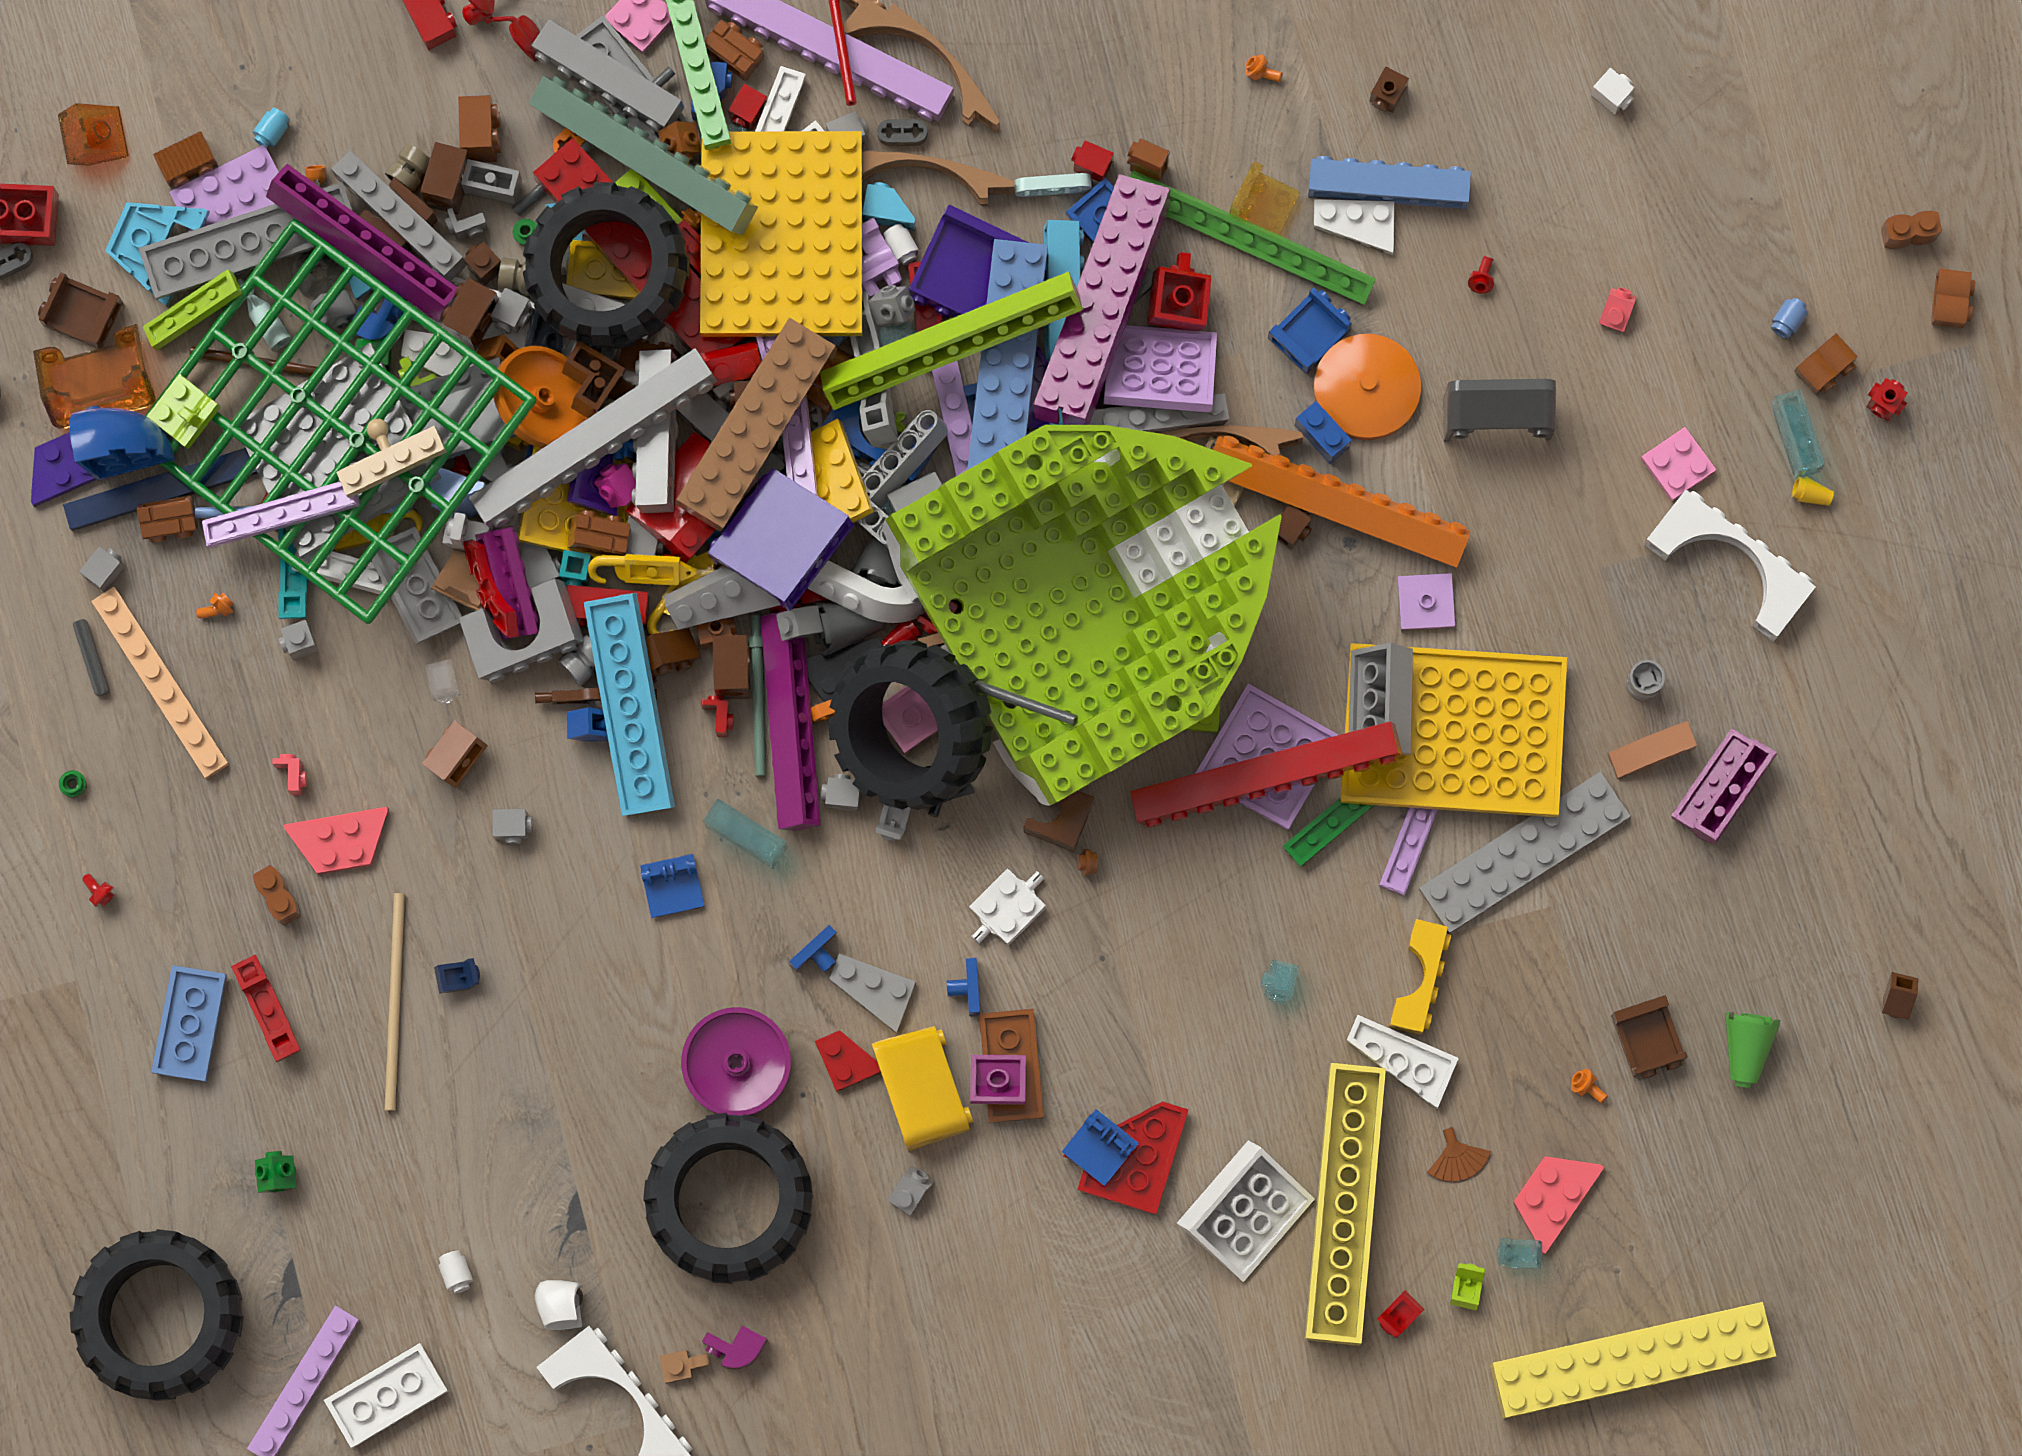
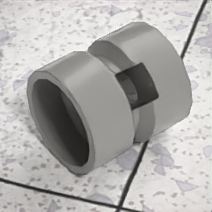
[558,635,596,686]
[1626,660,1665,701]

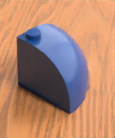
[69,406,175,481]

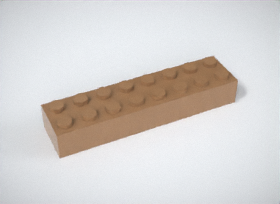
[675,317,835,532]

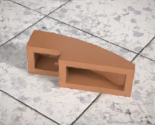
[1608,721,1697,779]

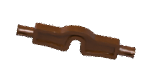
[535,688,657,705]

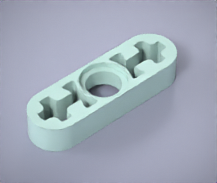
[1014,173,1092,197]

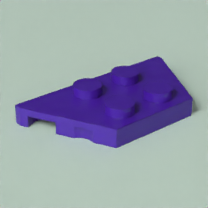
[31,432,97,507]

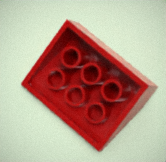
[625,432,759,563]

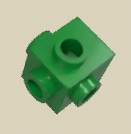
[255,1151,297,1193]

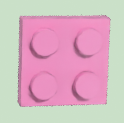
[605,0,672,54]
[1641,427,1716,502]
[882,686,938,754]

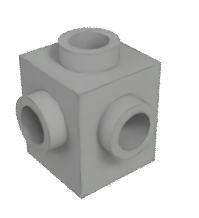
[868,285,915,326]

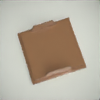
[431,549,483,611]

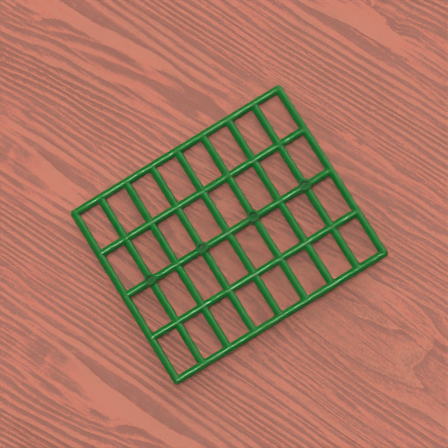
[145,219,537,624]

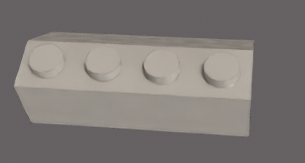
[1349,642,1413,756]

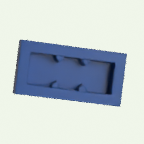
[789,925,837,972]
[946,958,980,1016]

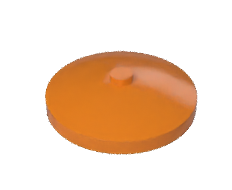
[1314,334,1421,440]
[493,346,588,448]

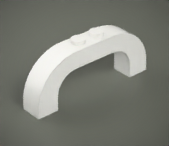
[808,561,925,623]

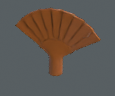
[1427,1127,1491,1181]

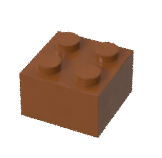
[458,95,501,162]

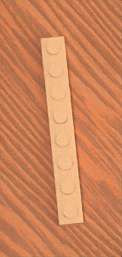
[92,587,229,780]

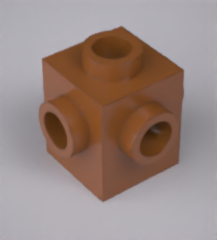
[659,121,702,163]

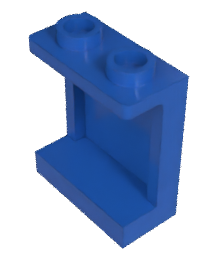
[1268,288,1352,374]

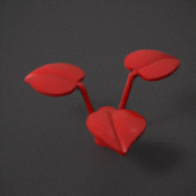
[462,0,540,62]

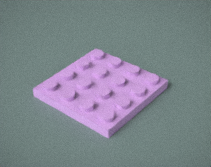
[169,145,279,276]
[1104,325,1217,413]
[1196,683,1338,831]

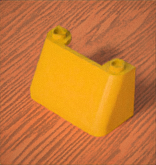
[871,1026,973,1151]

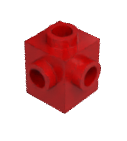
[1866,378,1908,421]

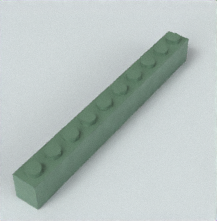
[528,75,758,235]

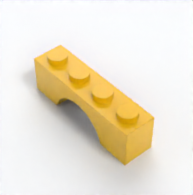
[1389,919,1451,1036]

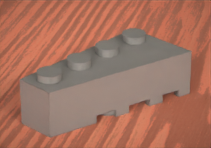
[664,566,781,629]

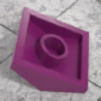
[970,1055,1026,1104]

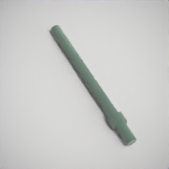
[749,615,766,777]

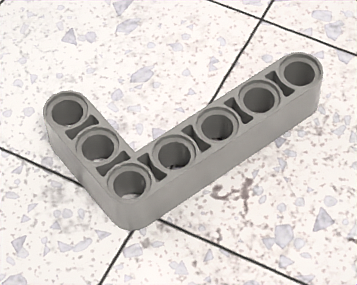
[858,410,948,548]

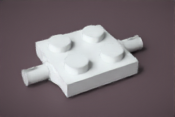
[969,868,1047,946]

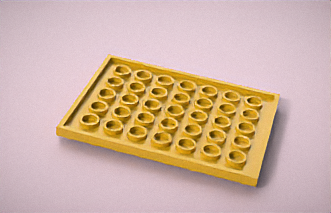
[700,131,862,337]
[1340,643,1567,817]

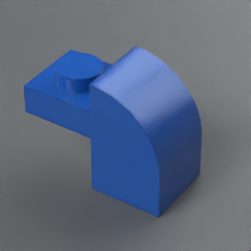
[353,293,407,340]

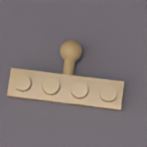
[336,419,447,498]

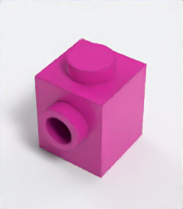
[594,463,636,508]

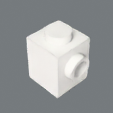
[1591,68,1635,114]

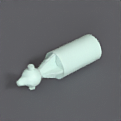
[237,279,292,351]

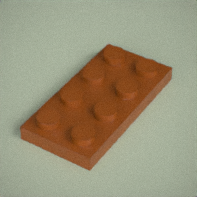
[979,1009,1044,1123]

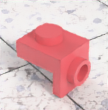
[1599,287,1636,332]
[272,754,307,795]

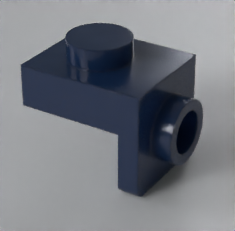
[434,958,480,994]

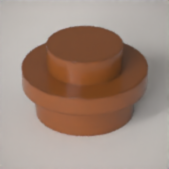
[1077,849,1098,876]

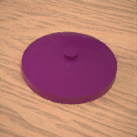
[681,1007,791,1116]

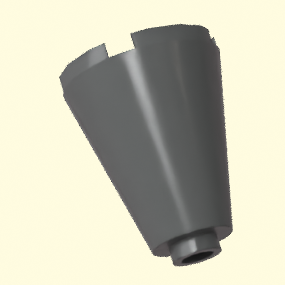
[851,536,901,588]
[811,602,886,656]

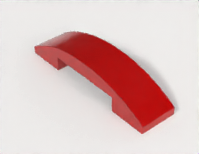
[231,954,301,1063]

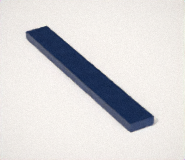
[63,448,258,531]

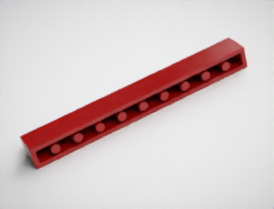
[1130,721,1403,828]

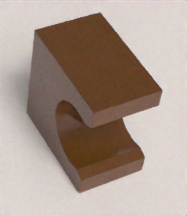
[420,142,468,214]
[360,178,438,252]
[713,635,751,699]
[1023,790,1094,852]

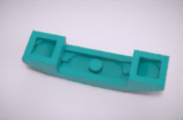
[278,527,308,619]

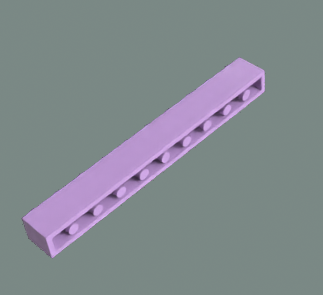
[705,0,954,122]

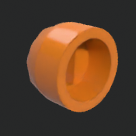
[305,165,326,185]

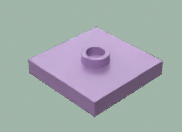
[1397,573,1455,631]

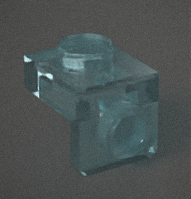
[1497,1238,1542,1269]

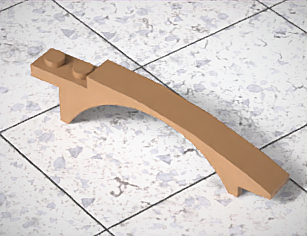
[843,0,1000,133]
[862,151,1014,205]
[1159,425,1303,456]

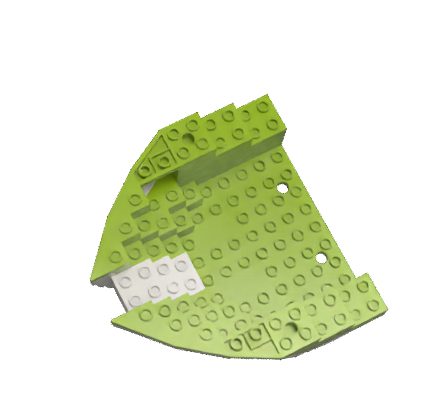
[883,425,1282,806]

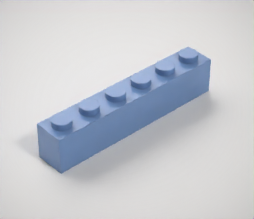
[1308,156,1471,209]

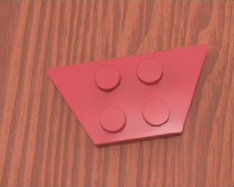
[284,807,389,875]
[1513,1156,1604,1255]

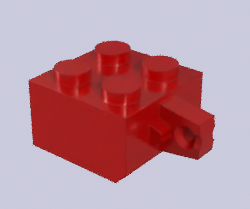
[1147,252,1212,331]

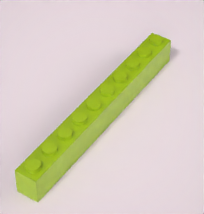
[820,271,1083,410]

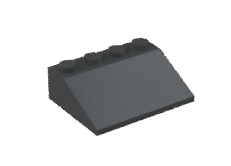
[401,357,516,460]

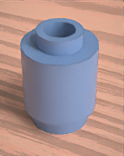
[1771,298,1808,339]

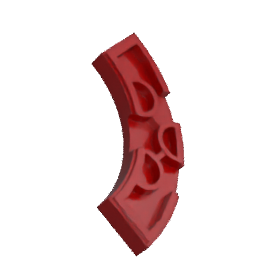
[464,539,518,638]

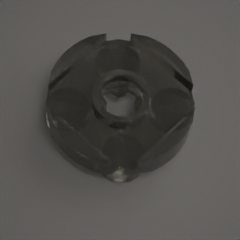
[292,249,345,300]

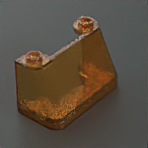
[33,324,156,429]

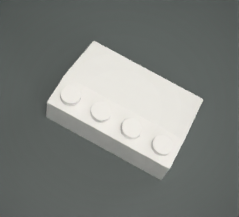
[1177,1140,1315,1282]

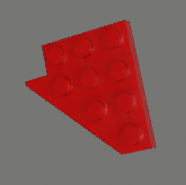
[1063,1101,1189,1215]

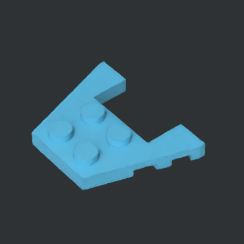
[105,202,210,307]

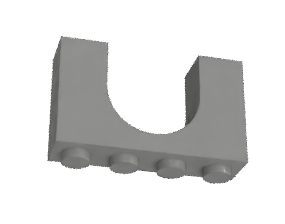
[459,579,584,683]

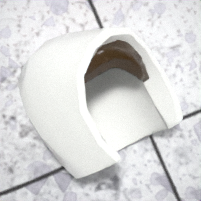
[535,1280,583,1330]

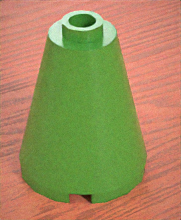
[1725,1012,1781,1088]

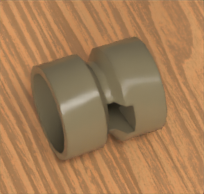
[385,143,430,193]
[498,257,530,296]

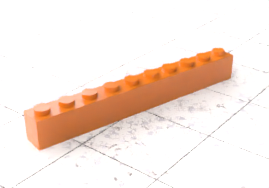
[1213,436,1470,568]

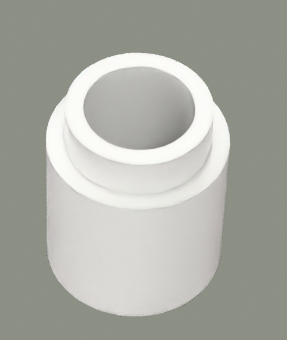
[883,224,919,266]
[438,1250,473,1294]

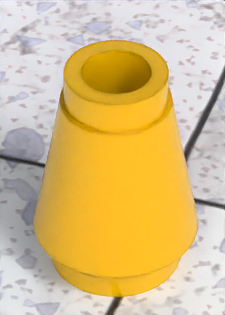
[1791,476,1834,506]

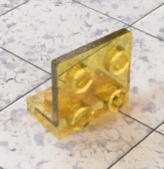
[1230,161,1300,235]

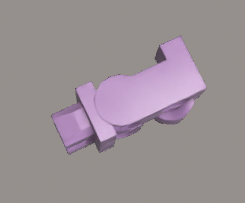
[862,218,902,298]

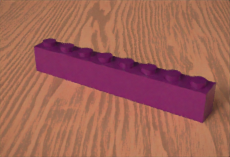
[266,164,457,322]
[761,611,821,831]

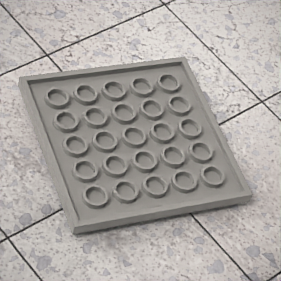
[240,343,441,559]

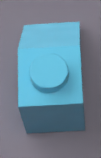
[862,182,916,231]

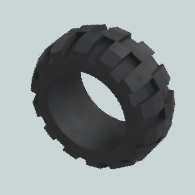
[522,182,690,349]
[828,641,993,810]
[643,1113,813,1284]
[69,1229,244,1401]

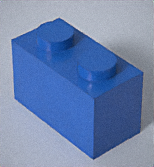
[1294,401,1352,464]

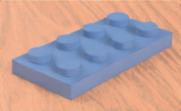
[151,965,227,1082]

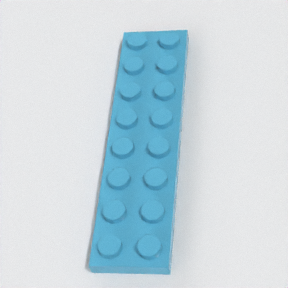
[584,593,675,816]

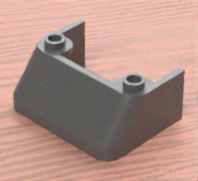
[1443,379,1556,442]

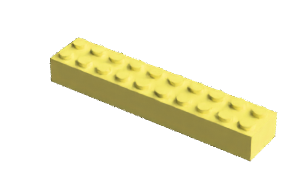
[1305,1063,1386,1346]
[1490,1302,1776,1419]

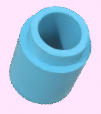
[252,107,290,148]

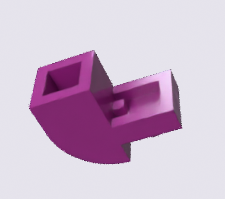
[702,1325,768,1369]

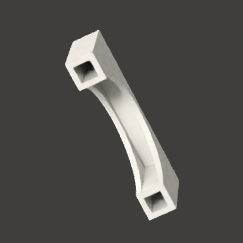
[1644,490,1816,642]
[536,1326,693,1456]

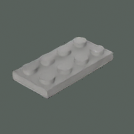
[372,527,462,645]

